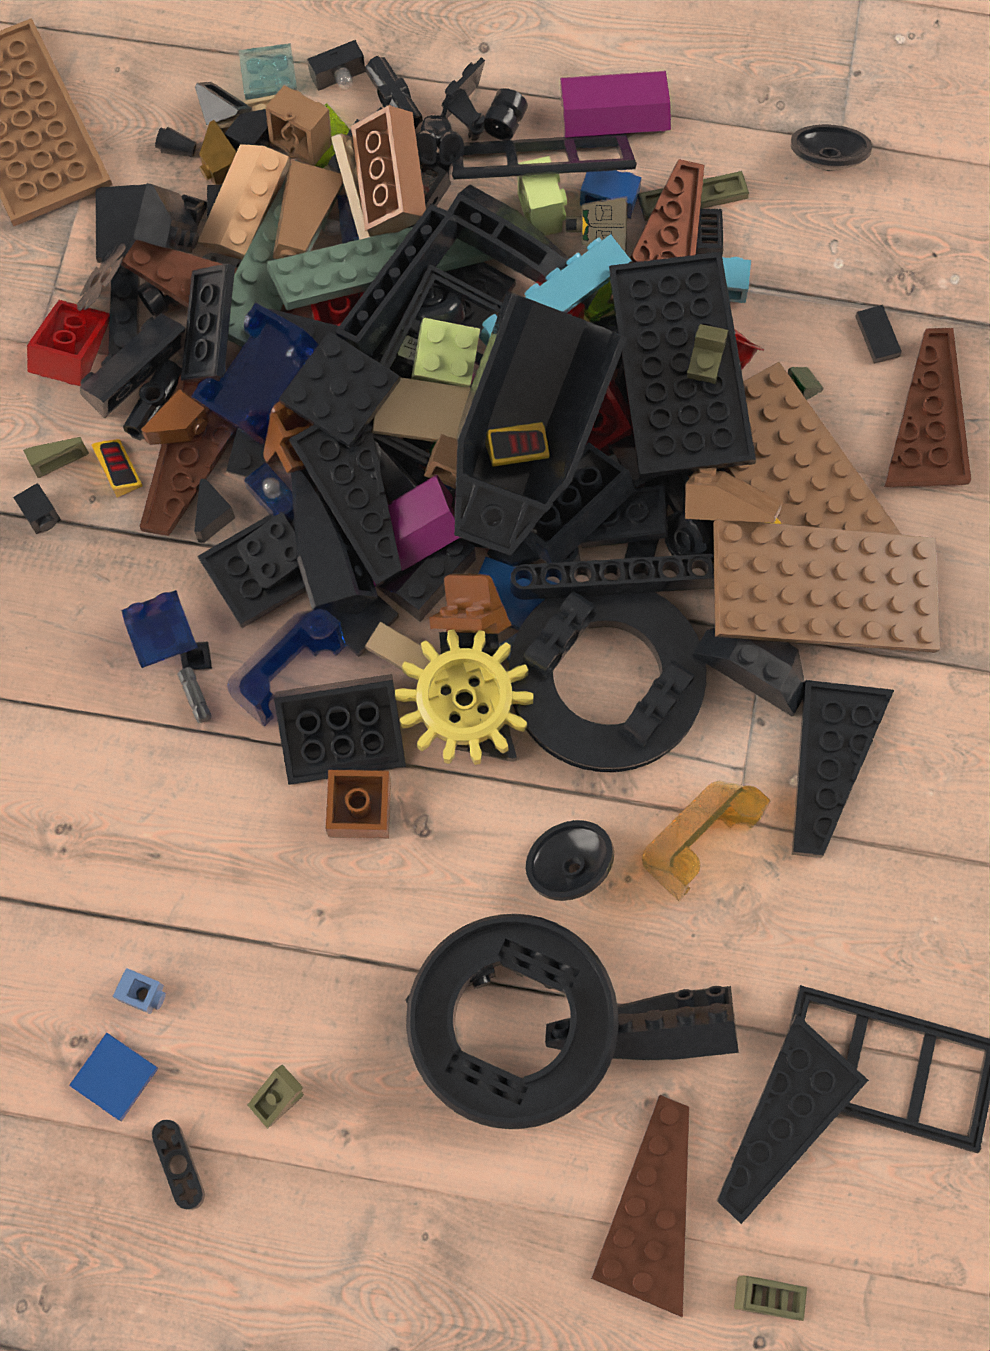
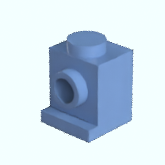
[113,968,166,1014]

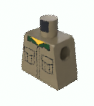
[566,196,627,252]

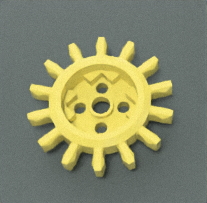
[395,629,533,765]

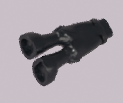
[416,115,464,165]

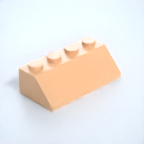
[198,145,290,260]

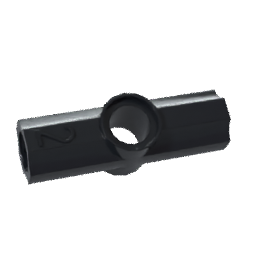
[365,56,423,129]
[123,359,182,441]

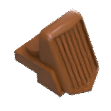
[263,402,313,474]
[429,573,511,634]

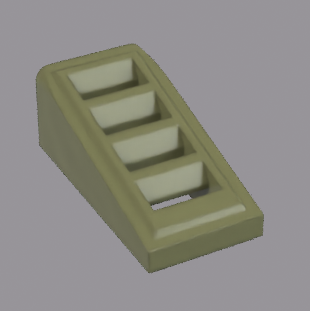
[23,437,89,478]
[734,1276,807,1321]

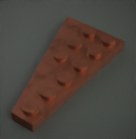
[607,159,705,304]
[121,240,295,314]
[884,328,971,487]
[140,375,248,536]
[591,1095,689,1318]

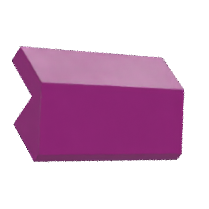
[560,71,671,137]
[373,475,460,587]

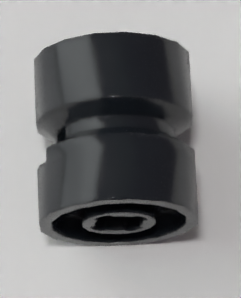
[483,88,528,140]
[136,282,180,318]

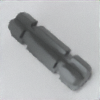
[178,667,211,723]

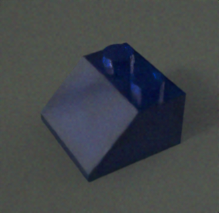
[121,590,198,668]

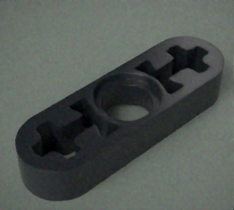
[152,1120,205,1210]

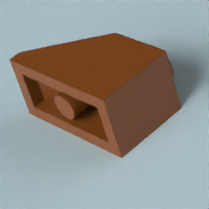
[141,390,209,445]

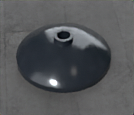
[790,124,872,171]
[525,820,614,901]

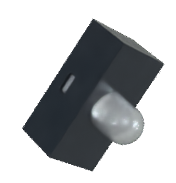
[307,40,366,91]

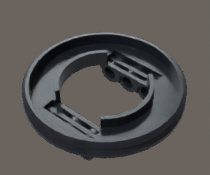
[509,579,707,773]
[406,914,619,1130]

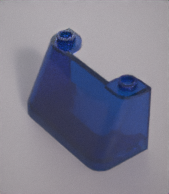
[191,302,319,444]
[227,609,346,727]

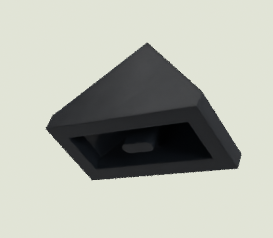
[194,479,235,543]

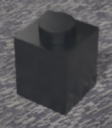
[13,483,61,534]

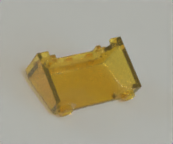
[642,780,771,901]

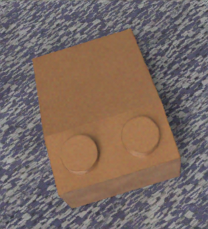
[685,468,782,523]

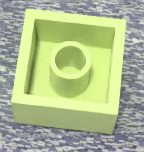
[517,156,567,236]
[411,318,480,388]

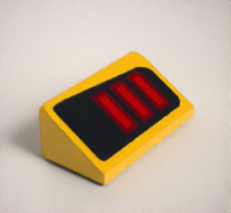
[485,422,549,466]
[91,439,143,498]

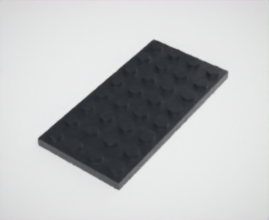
[609,252,756,479]

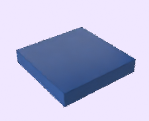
[69,1033,158,1122]

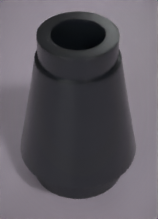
[155,127,197,157]

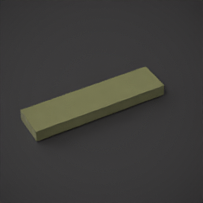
[638,171,749,221]

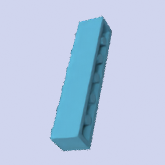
[479,234,632,346]

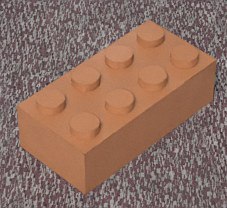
[351,105,426,235]

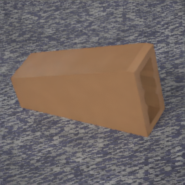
[273,160,343,259]

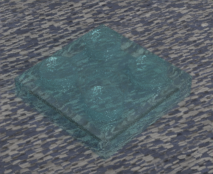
[239,43,297,100]

